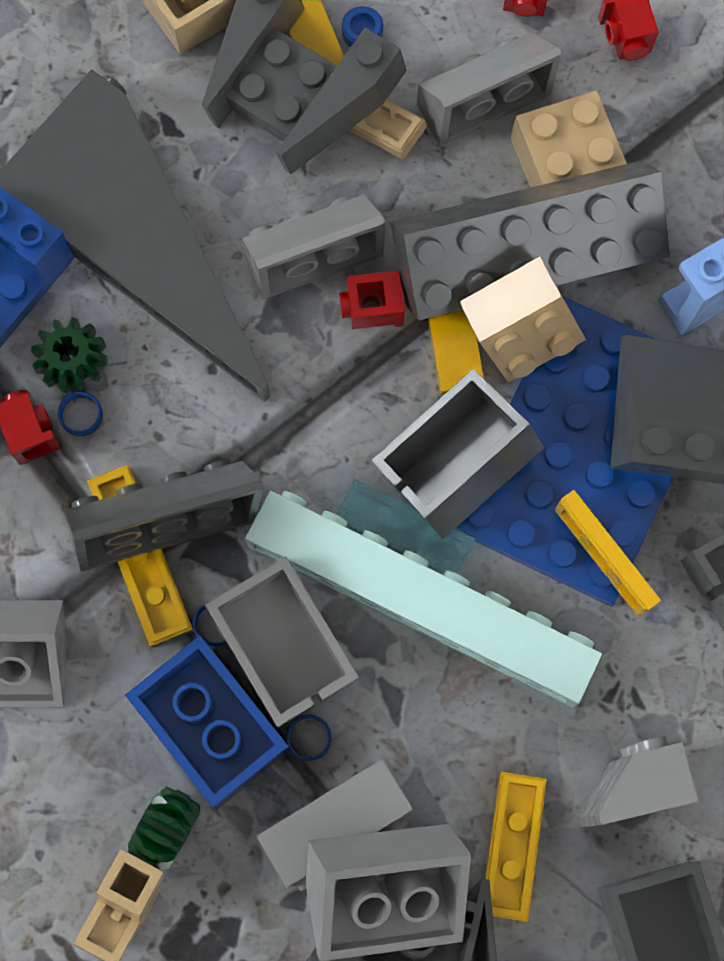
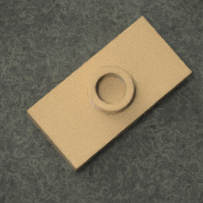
[349,99,427,160]

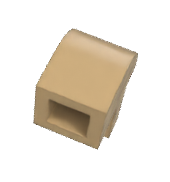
[73,849,164,961]

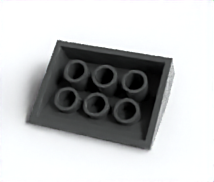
[610,334,724,484]
[64,460,264,572]

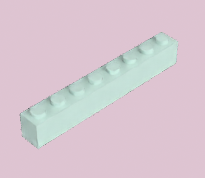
[245,490,602,708]

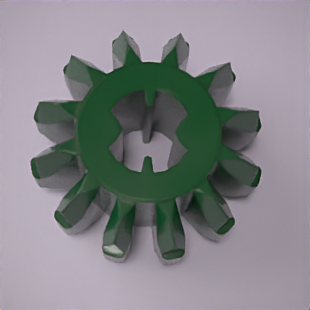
[31,317,108,394]
[128,786,200,871]

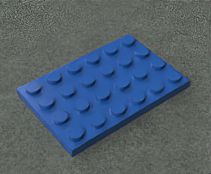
[453,296,673,607]

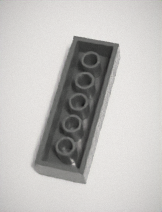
[390,161,670,321]

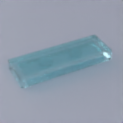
[336,479,475,575]

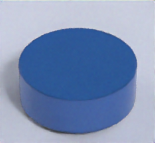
[342,6,383,47]

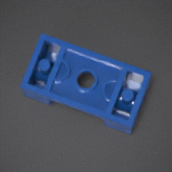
[0,187,75,348]

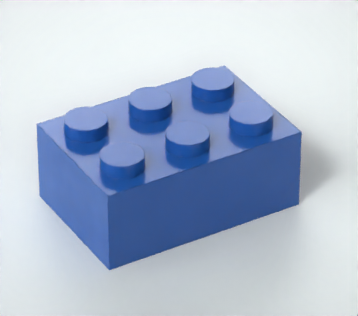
[125,635,290,810]

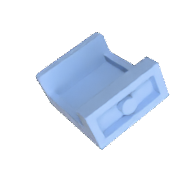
[658,238,724,336]

